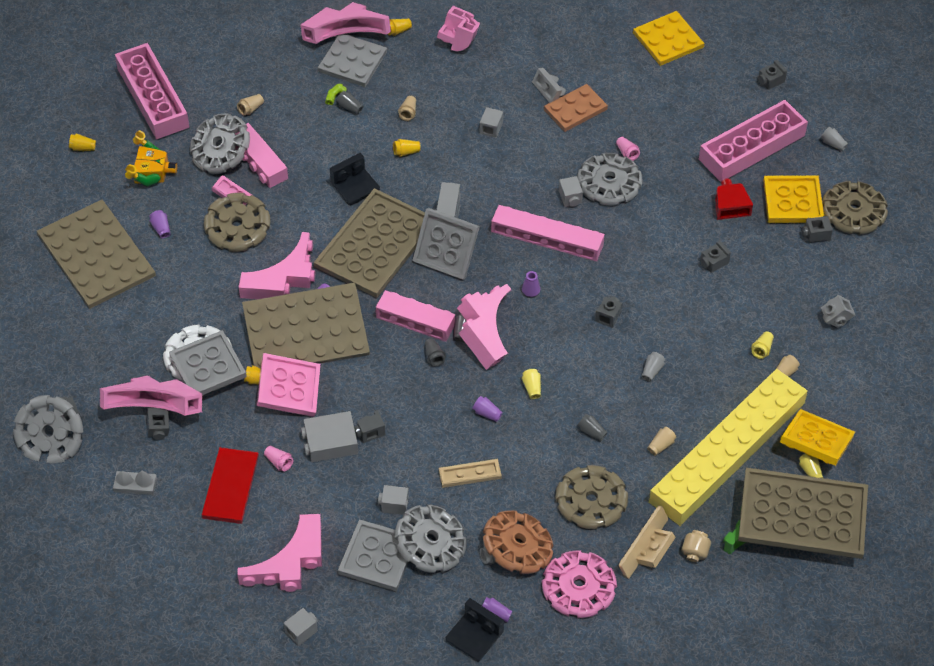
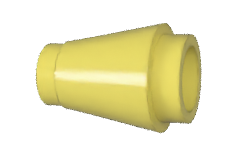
[751,331,774,359]
[521,369,541,399]
[799,454,823,478]

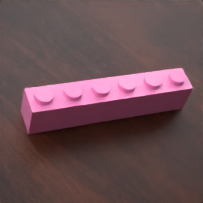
[491,205,604,261]

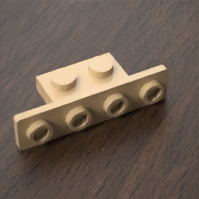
[619,506,675,579]

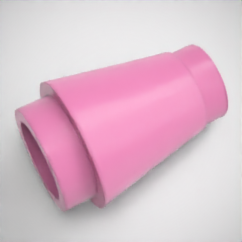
[616,137,640,161]
[264,446,293,471]

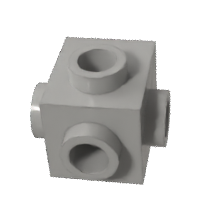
[821,295,855,327]

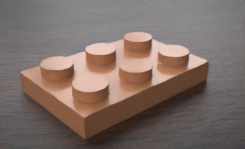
[544,84,608,132]

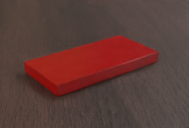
[202,447,259,524]

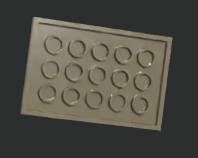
[314,188,425,298]
[37,200,156,309]
[242,283,370,368]
[738,468,868,559]

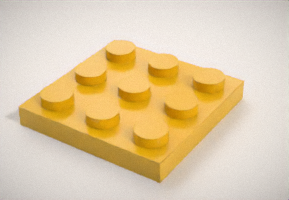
[633,11,705,66]
[763,175,824,223]
[780,409,855,466]

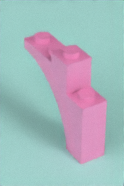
[301,2,391,44]
[239,232,315,299]
[457,284,511,370]
[100,376,202,416]
[238,514,322,592]

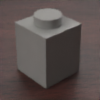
[480,107,503,138]
[559,176,583,207]
[378,485,409,515]
[284,608,318,646]

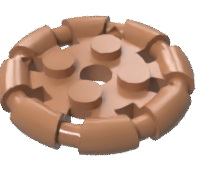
[483,511,553,574]

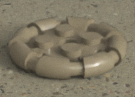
[822,181,888,235]
[204,193,270,252]
[555,465,628,529]

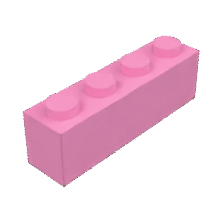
[235,123,288,188]
[376,290,455,342]

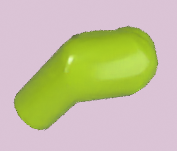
[325,84,347,105]

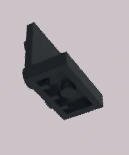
[330,153,380,205]
[446,598,504,662]

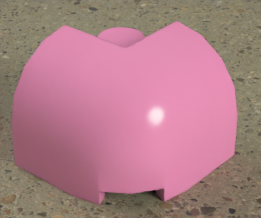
[437,6,480,51]

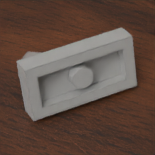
[532,68,566,103]
[113,470,157,495]

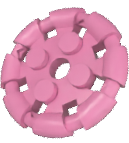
[542,550,617,618]

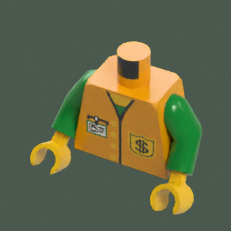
[125,131,177,186]

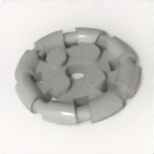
[190,113,250,174]
[577,153,643,206]
[13,395,83,463]
[395,504,466,573]

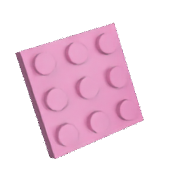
[257,353,320,417]

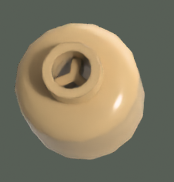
[682,530,711,563]

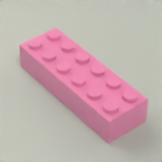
[115,43,189,139]
[699,100,808,182]

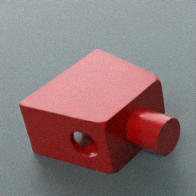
[715,178,753,220]

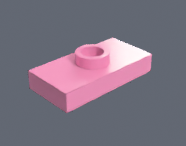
[212,175,252,205]

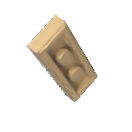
[439,459,502,488]

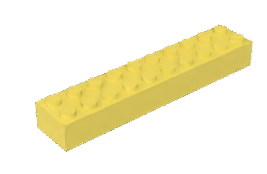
[649,369,808,526]

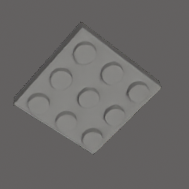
[318,34,387,87]
[413,208,480,280]
[169,330,247,395]
[338,519,411,592]

